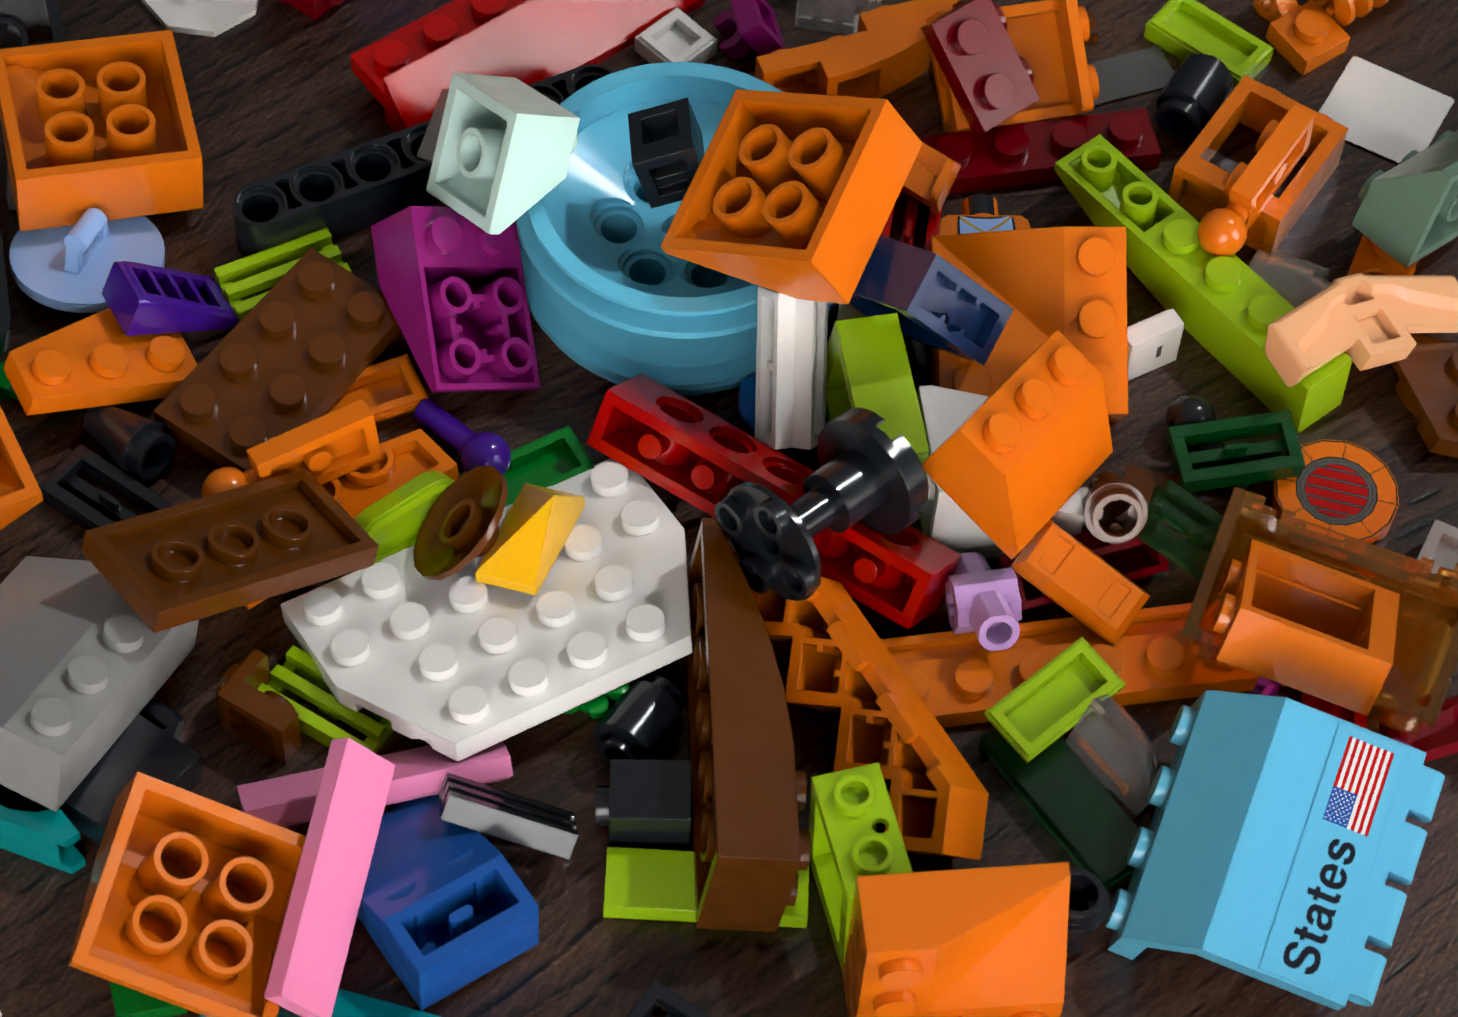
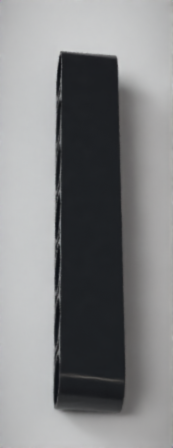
[232,64,613,257]

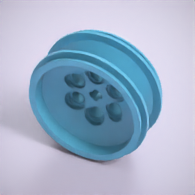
[516,62,833,395]

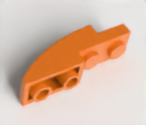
[755,0,960,98]

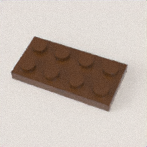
[154,248,402,472]
[81,468,379,633]

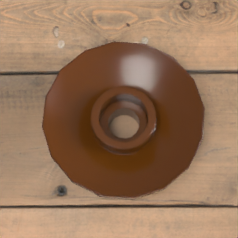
[413,466,508,581]

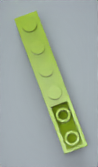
[1054,134,1353,434]

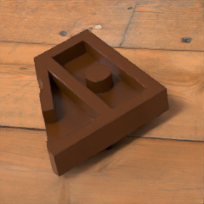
[1392,333,1458,458]

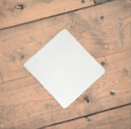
[1318,56,1454,163]

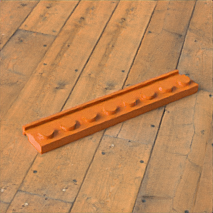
[881,599,1285,728]

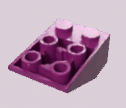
[371,206,541,392]

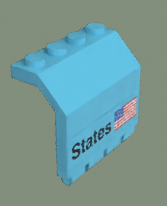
[1105,690,1445,1011]

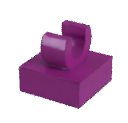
[713,0,786,60]

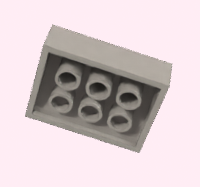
[0,556,199,812]

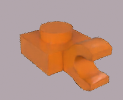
[1252,0,1350,76]

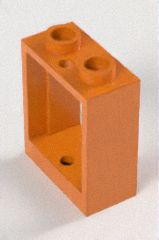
[1168,75,1349,258]
[1211,539,1400,716]

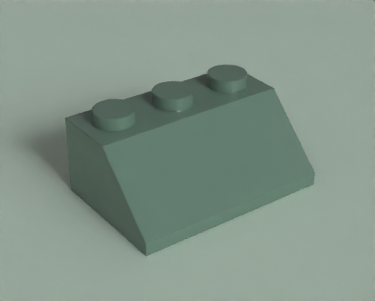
[1351,130,1458,268]

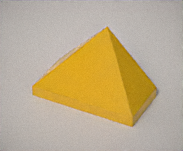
[475,483,585,595]

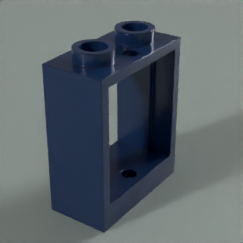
[849,235,1014,365]

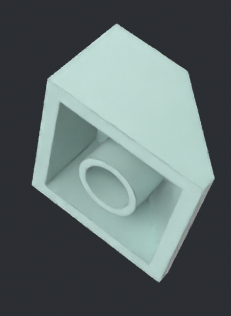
[426,73,580,234]

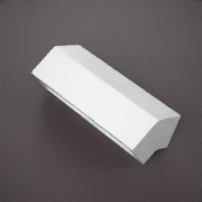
[755,286,828,450]

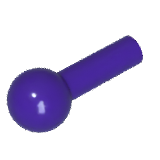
[414,399,511,475]

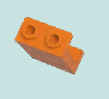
[926,0,1099,133]

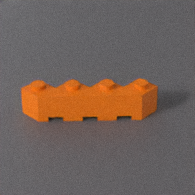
[750,577,989,861]

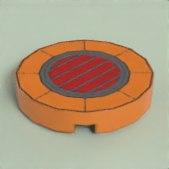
[1271,439,1399,555]

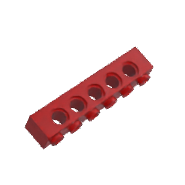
[586,373,962,630]

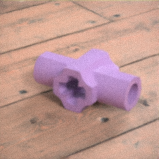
[945,551,1022,651]

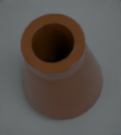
[1084,472,1148,544]

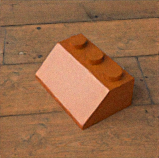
[922,329,1113,560]

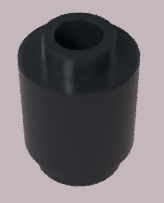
[1155,54,1234,141]
[593,674,685,765]

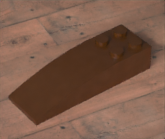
[685,518,811,932]

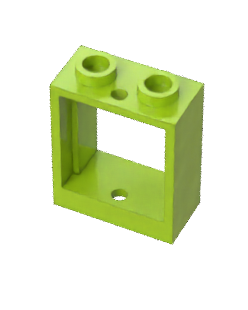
[826,313,930,464]
[809,762,913,971]

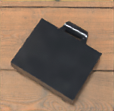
[4,697,202,852]

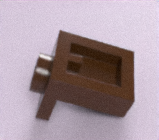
[216,649,302,766]

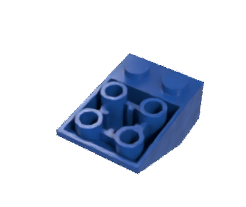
[357,794,539,1011]

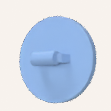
[9,207,165,313]

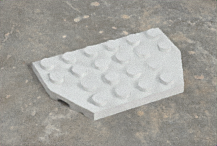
[280,458,693,761]

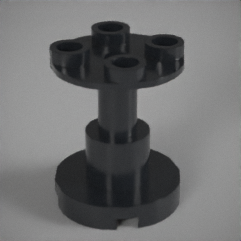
[715,408,929,601]

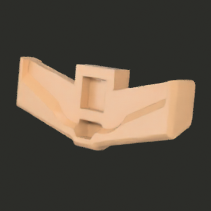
[1265,273,1458,387]

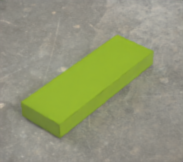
[603,847,809,928]

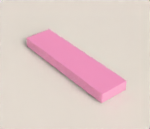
[264,737,395,1017]
[237,741,513,827]

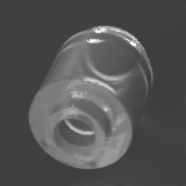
[1249,249,1332,308]

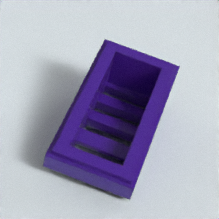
[101,261,239,336]

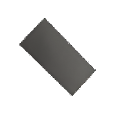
[1087,45,1174,106]

